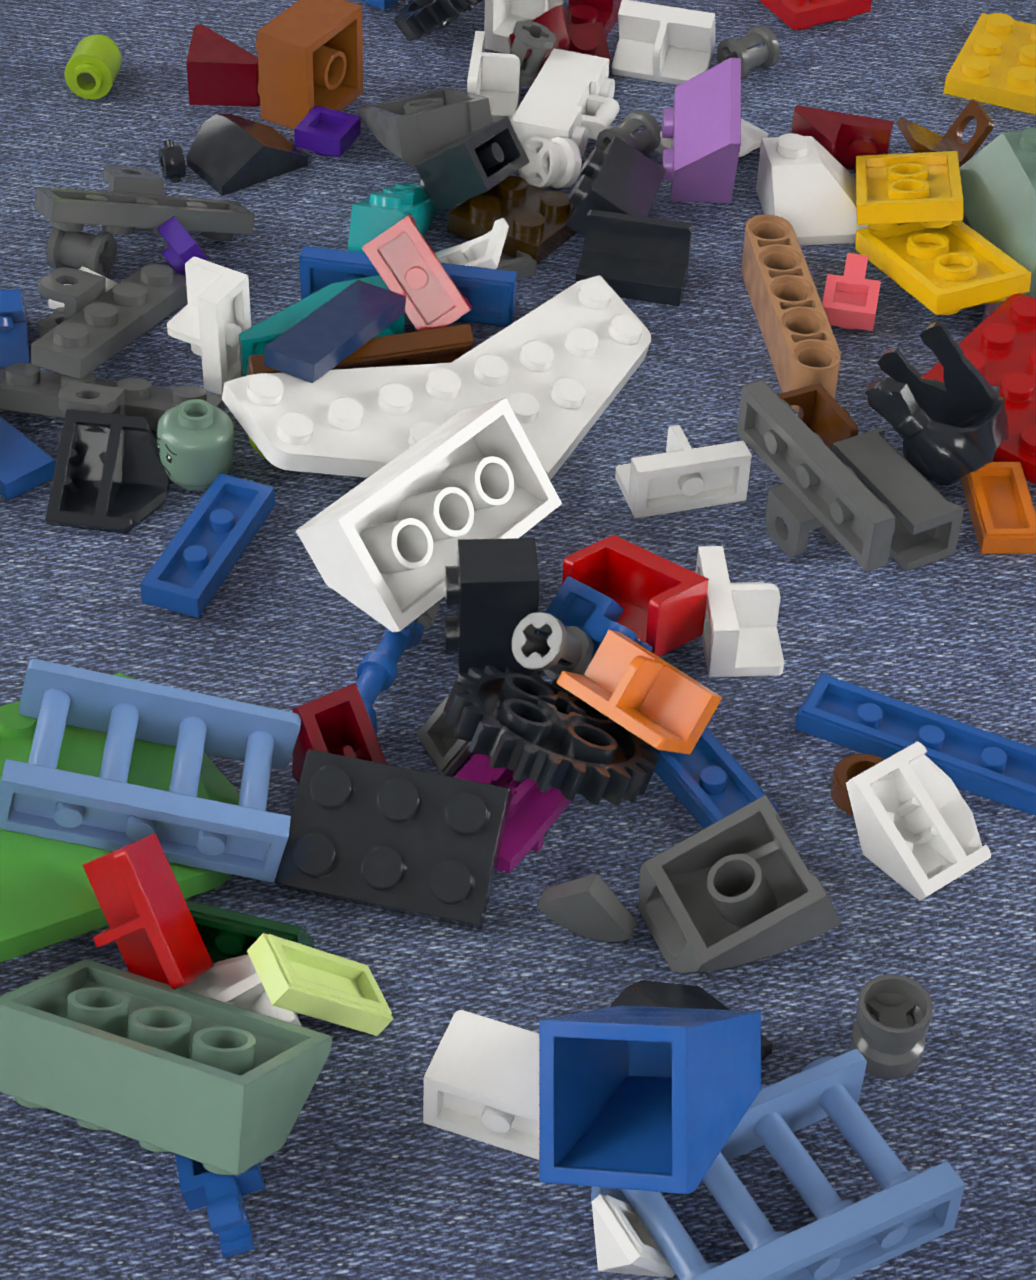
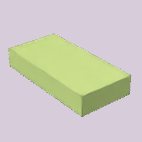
[247,933,393,1036]

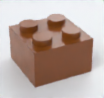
[255,0,363,130]

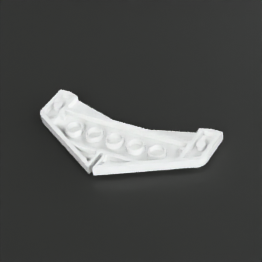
[221,275,651,480]

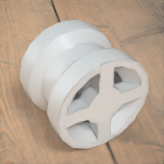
[519,137,582,189]

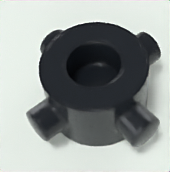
[158,139,186,183]

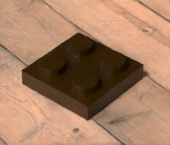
[447,175,577,264]

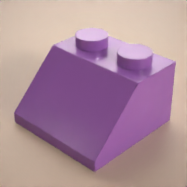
[662,58,741,203]

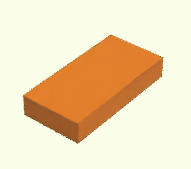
[960,462,1036,554]

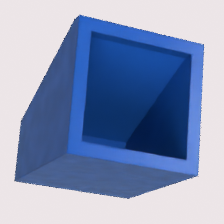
[539,1005,761,1194]

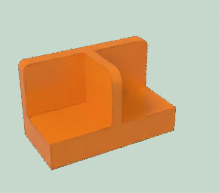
[556,630,723,755]

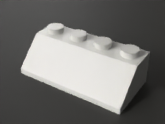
[296,398,562,632]

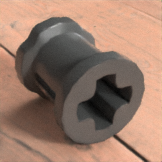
[509,20,556,85]
[717,25,780,79]
[596,110,661,154]
[46,228,117,278]
[511,612,594,680]

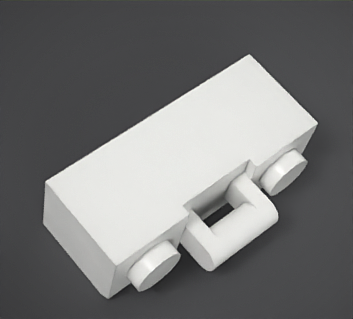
[510,48,620,157]

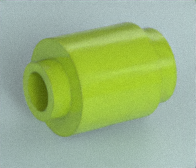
[64,34,122,100]

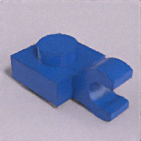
[537,576,653,659]
[175,1154,265,1258]

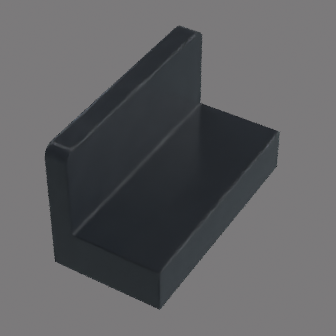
[575,209,692,306]

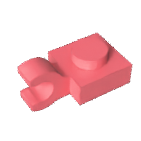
[822,253,881,331]

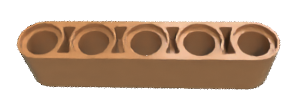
[741,214,841,412]

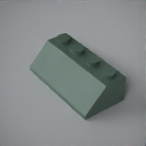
[960,127,1036,298]
[0,959,332,1175]

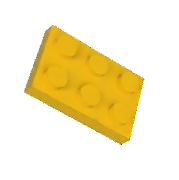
[943,13,1036,115]
[856,151,963,231]
[855,221,1031,315]

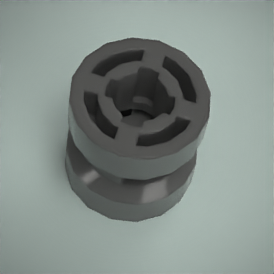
[850,974,933,1079]

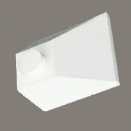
[756,133,868,246]

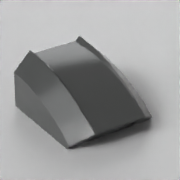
[359,87,492,171]
[639,795,841,972]

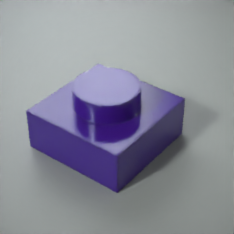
[294,105,361,157]
[157,216,208,275]

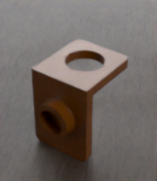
[896,99,994,168]
[777,383,859,451]

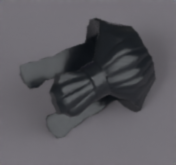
[865,321,1009,486]

